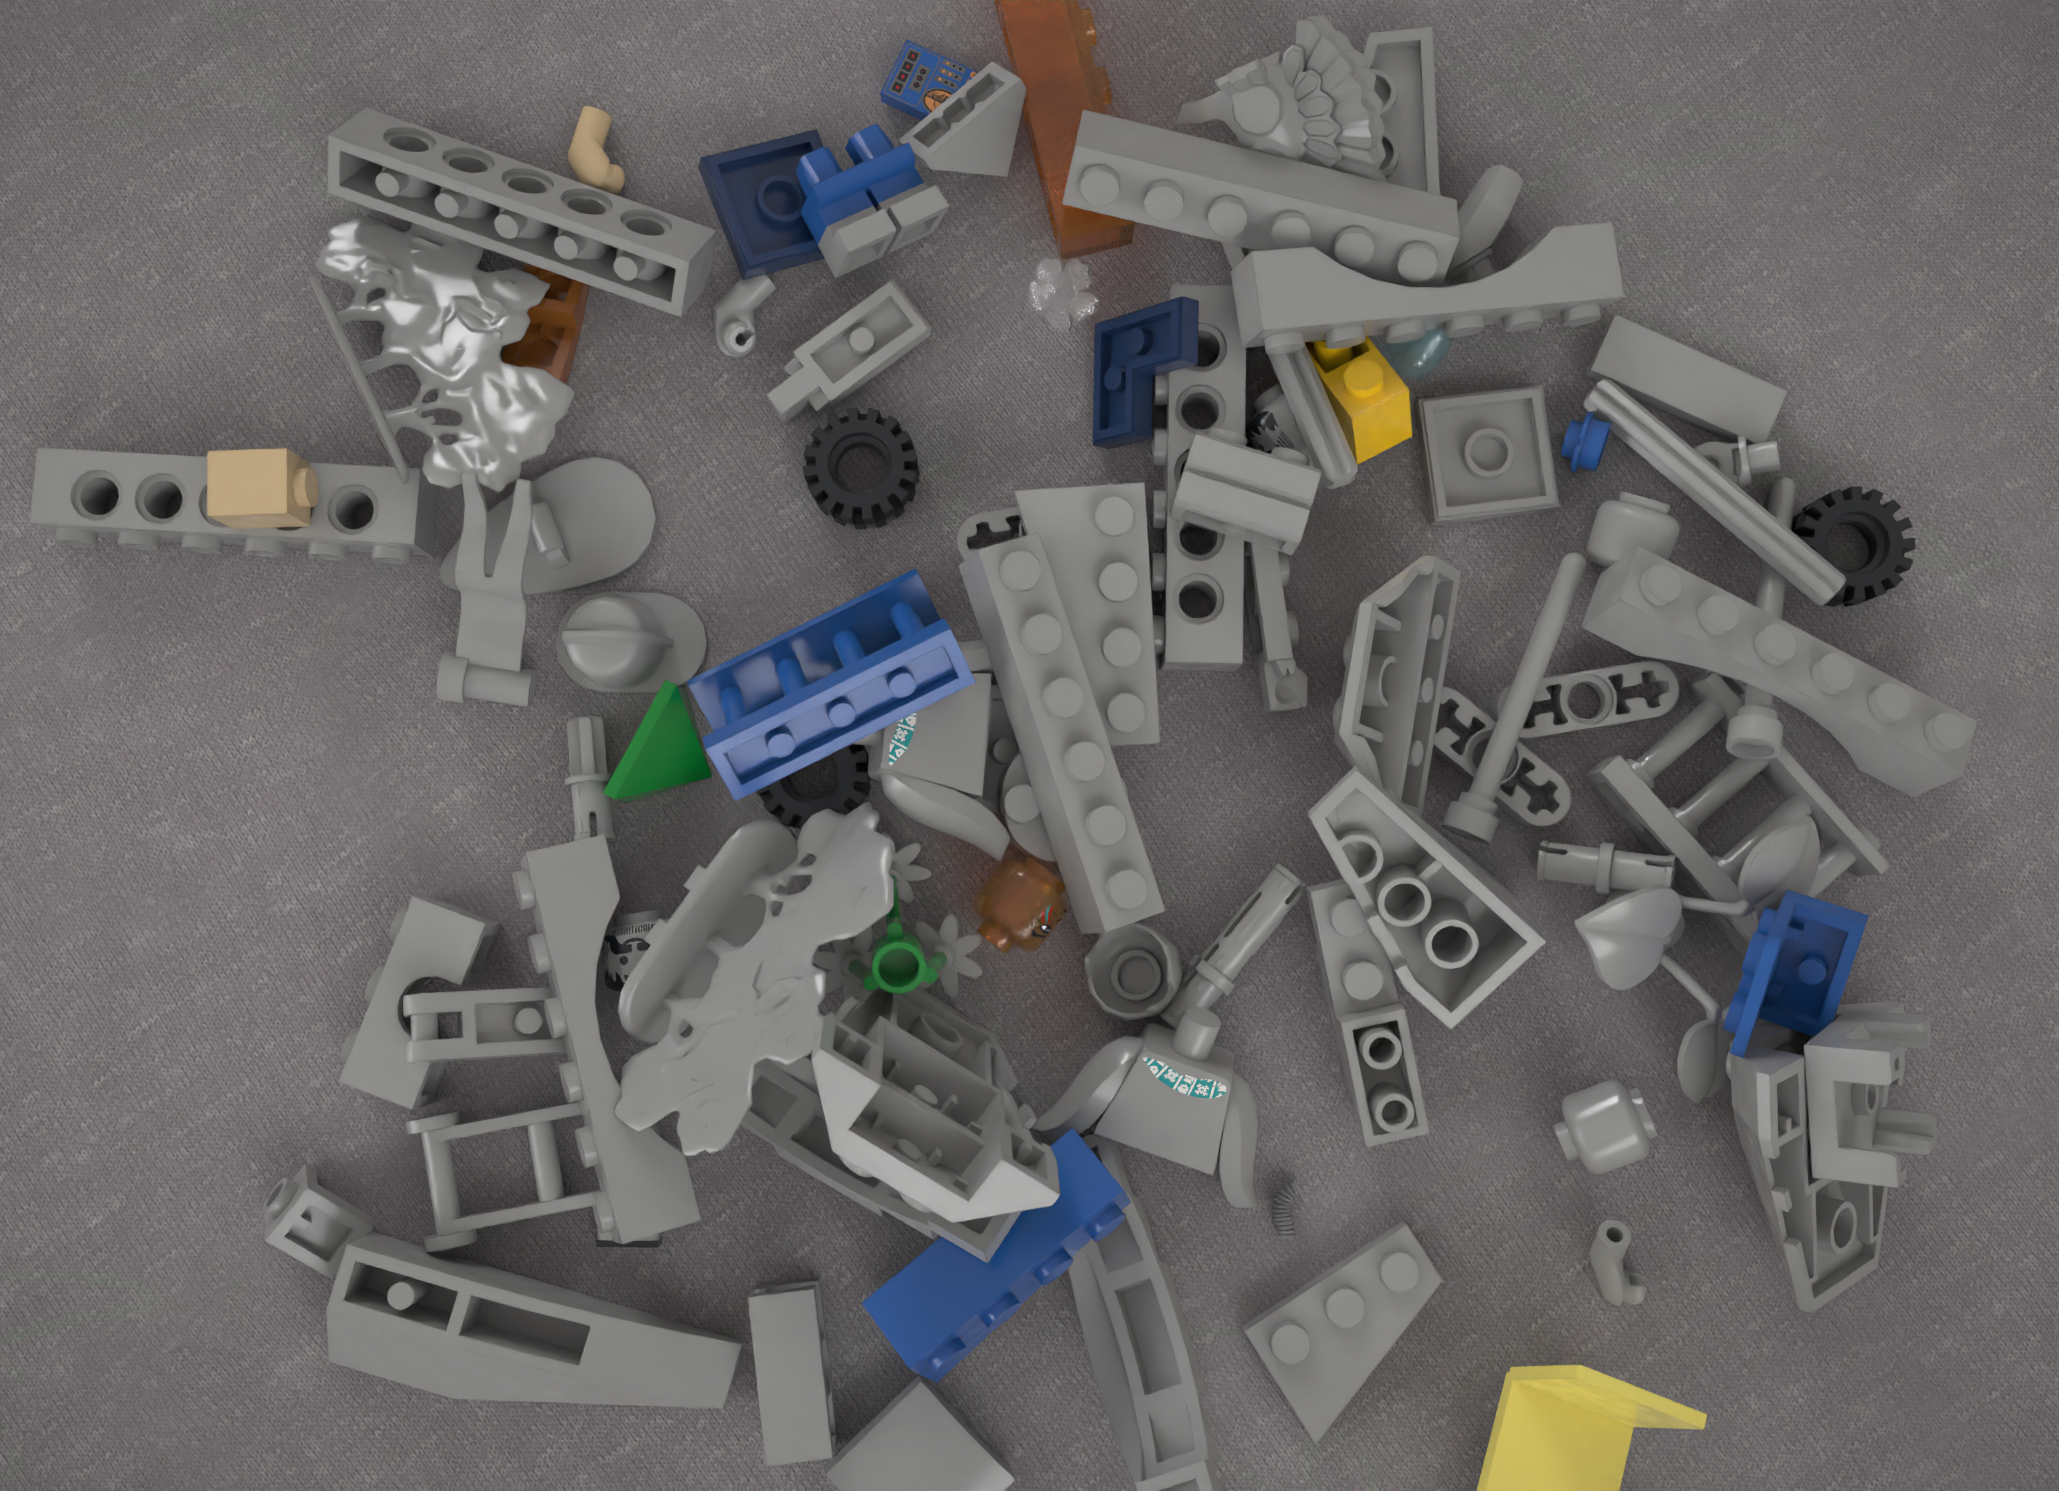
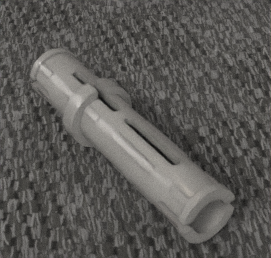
[1159,863,1307,1030]

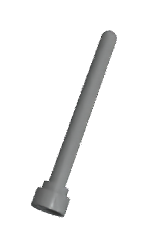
[1726,477,1796,760]
[1441,553,1587,845]

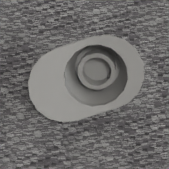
[555,592,707,693]

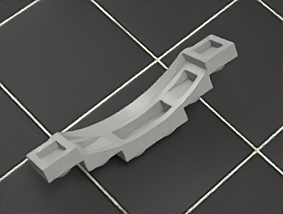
[681,1025,1022,1263]
[1068,1133,1221,1491]

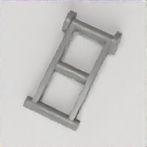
[405,1101,662,1252]

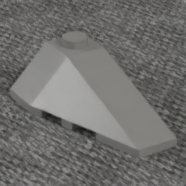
[1308,766,1546,1029]

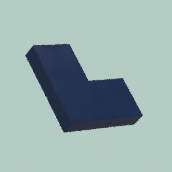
[1093,296,1199,449]

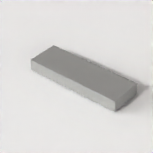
[1585,314,1788,445]

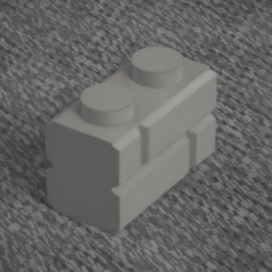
[1169,428,1322,555]

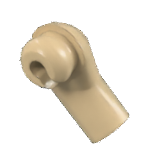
[568,106,625,195]

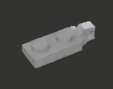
[766,280,931,424]
[1243,541,1308,713]

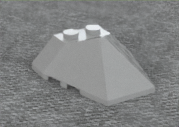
[811,986,1060,1223]
[1726,1001,1905,1313]

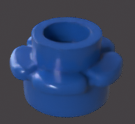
[1561,411,1611,473]

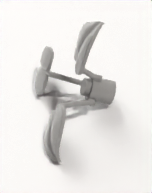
[1574,815,1820,1104]

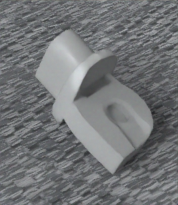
[1684,436,1781,499]

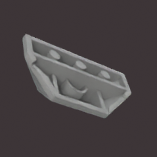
[1333,555,1461,819]

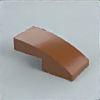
[501,263,590,384]

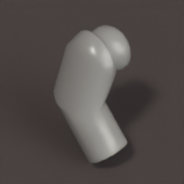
[714,274,776,357]

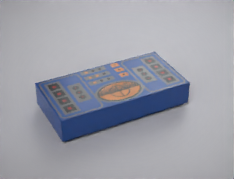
[880,40,979,120]

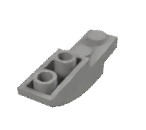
[1306,879,1430,1148]

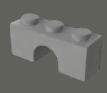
[338,896,502,1110]

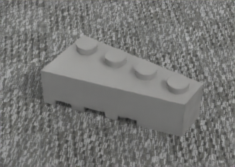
[1014,482,1160,746]

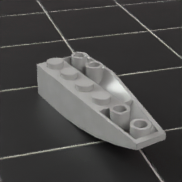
[326,1232,744,1409]

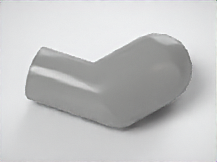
[1589,1220,1646,1307]

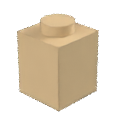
[207,448,319,529]

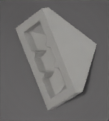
[898,62,1027,177]

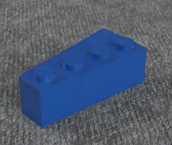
[862,1128,1131,1383]

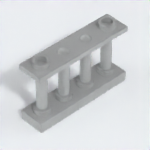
[1583,672,1891,958]

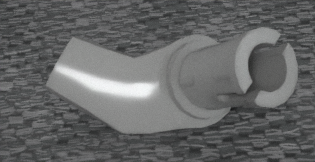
[1446,165,1524,285]

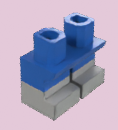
[796,124,949,278]

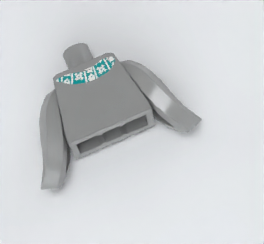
[853,640,1010,862]
[1032,1006,1259,1208]

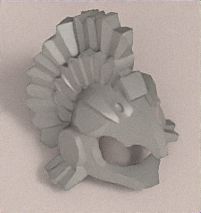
[1176,15,1387,183]

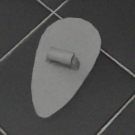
[440,457,657,597]

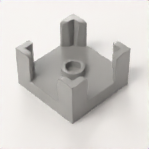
[1804,1010,1938,1188]

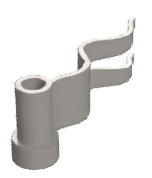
[436,470,537,707]

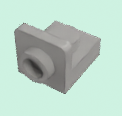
[262,1165,373,1280]

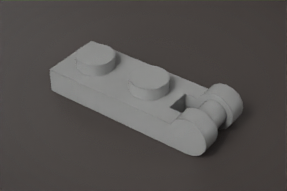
[403,987,567,1064]

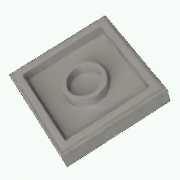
[1414,385,1560,526]

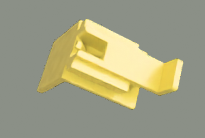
[1477,1365,1707,1491]

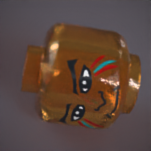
[973,856,1068,954]

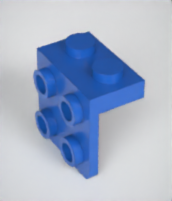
[1723,889,1869,1058]

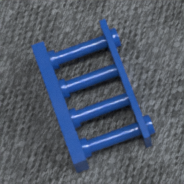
[687,568,976,801]

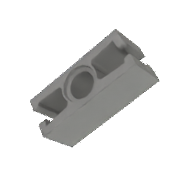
[748,1277,839,1467]

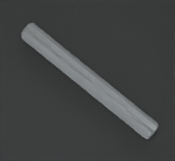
[1221,242,1358,489]
[1583,378,1846,606]

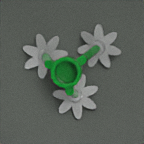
[813,832,983,1002]

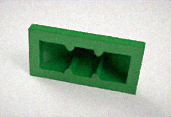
[603,679,712,803]

